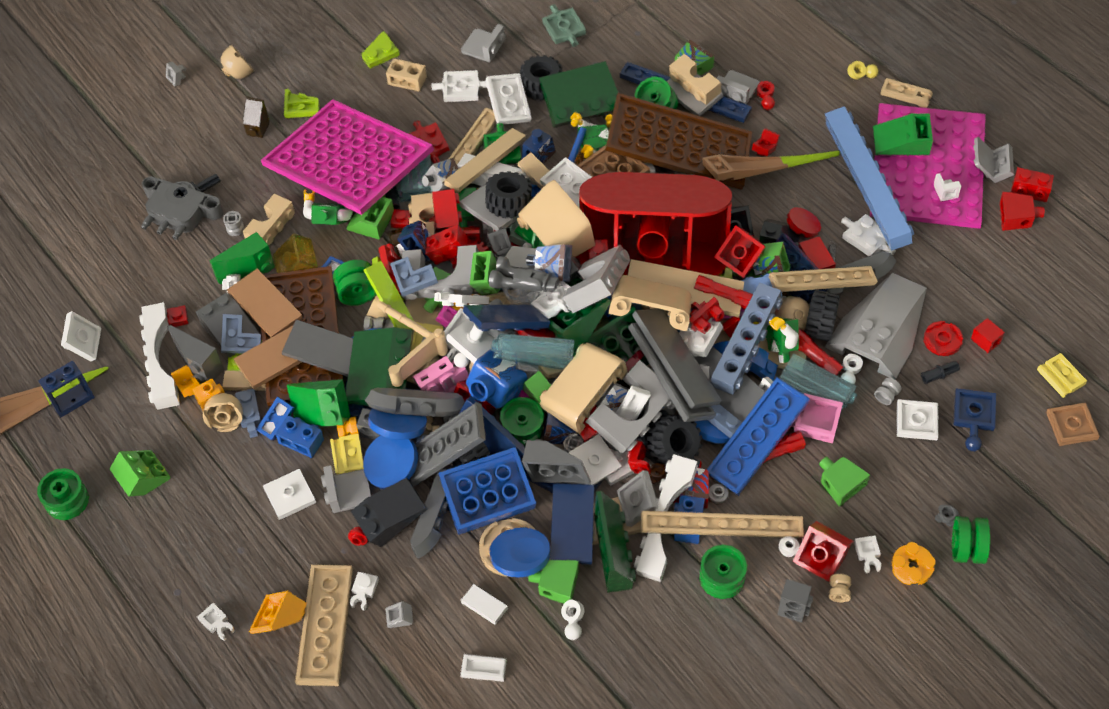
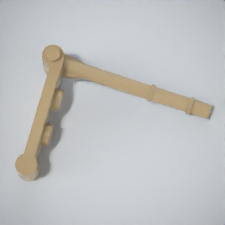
[377,301,448,387]

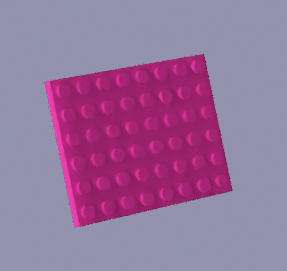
[261,100,434,215]
[870,103,985,229]

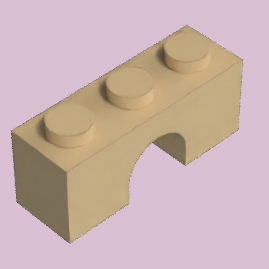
[669,54,721,105]
[408,193,437,235]
[243,194,295,245]

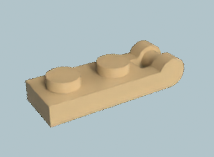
[880,78,933,108]

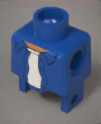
[466,347,528,409]

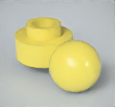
[848,61,878,79]

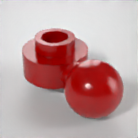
[757,81,775,110]

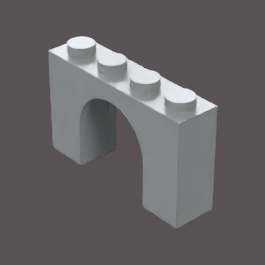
[402,245,479,300]
[562,245,630,313]
[586,360,672,454]

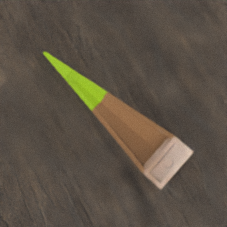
[703,151,840,181]
[0,367,109,435]

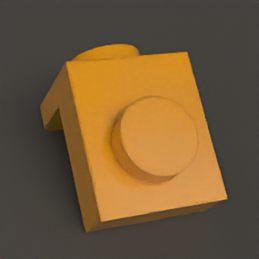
[171,365,200,398]

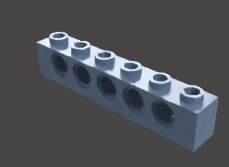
[711,282,783,395]

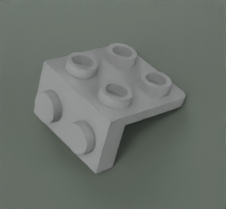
[461,24,506,62]
[716,70,760,105]
[973,137,1014,183]
[321,466,371,513]

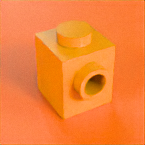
[192,378,225,411]

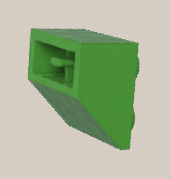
[346,197,394,240]
[109,450,170,496]

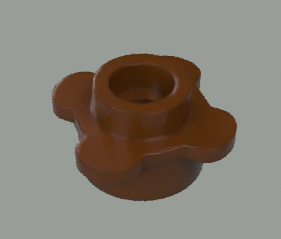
[649,463,667,484]

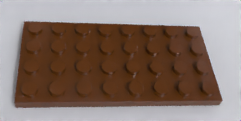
[605,93,752,190]
[261,266,345,407]

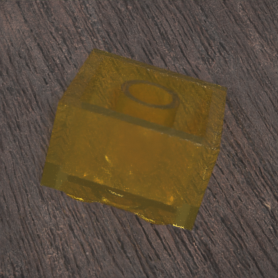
[273,233,318,273]

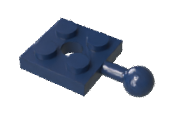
[953,388,996,452]

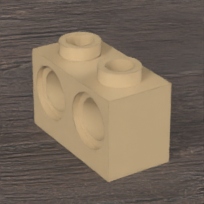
[386,58,427,92]

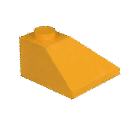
[249,591,307,634]

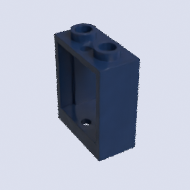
[38,360,95,418]

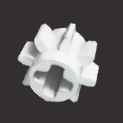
[222,274,241,295]

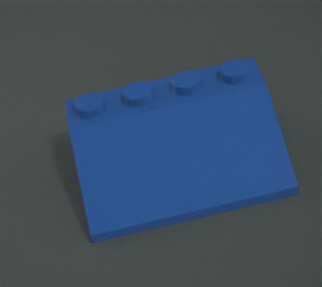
[438,447,536,535]

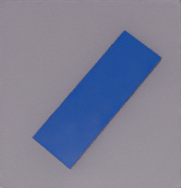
[707,377,810,496]

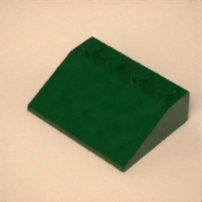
[539,61,618,128]
[548,276,611,351]
[568,304,649,382]
[346,327,412,406]
[594,491,636,593]

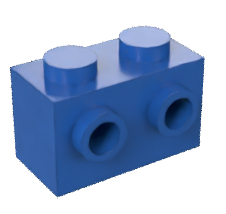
[275,416,324,458]
[674,495,705,544]

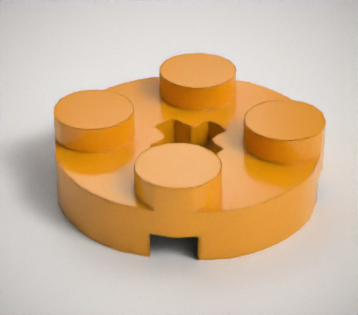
[892,542,935,585]

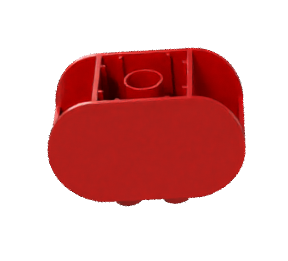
[579,172,732,276]

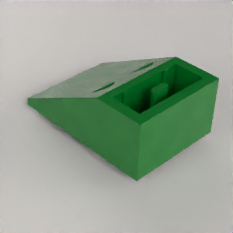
[873,114,933,155]

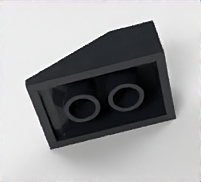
[351,478,427,547]

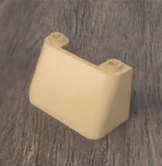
[517,180,595,257]
[608,275,692,331]
[540,343,628,434]

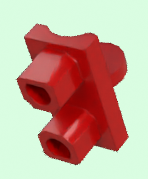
[689,297,725,334]

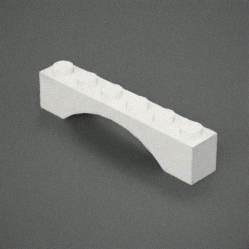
[139,302,180,410]
[634,454,698,582]

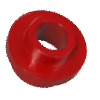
[348,527,368,546]

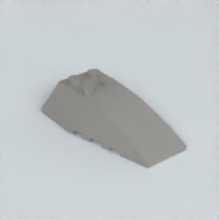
[825,273,927,380]

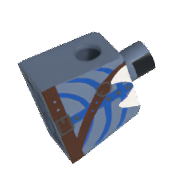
[526,244,572,281]

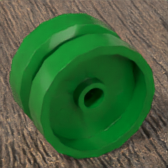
[634,77,678,109]
[333,260,377,306]
[500,397,544,447]
[37,468,89,520]
[952,516,990,564]
[699,545,747,599]

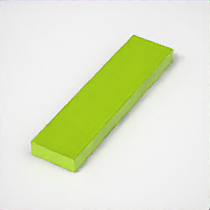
[364,261,414,330]

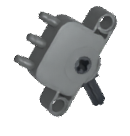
[141,174,223,240]

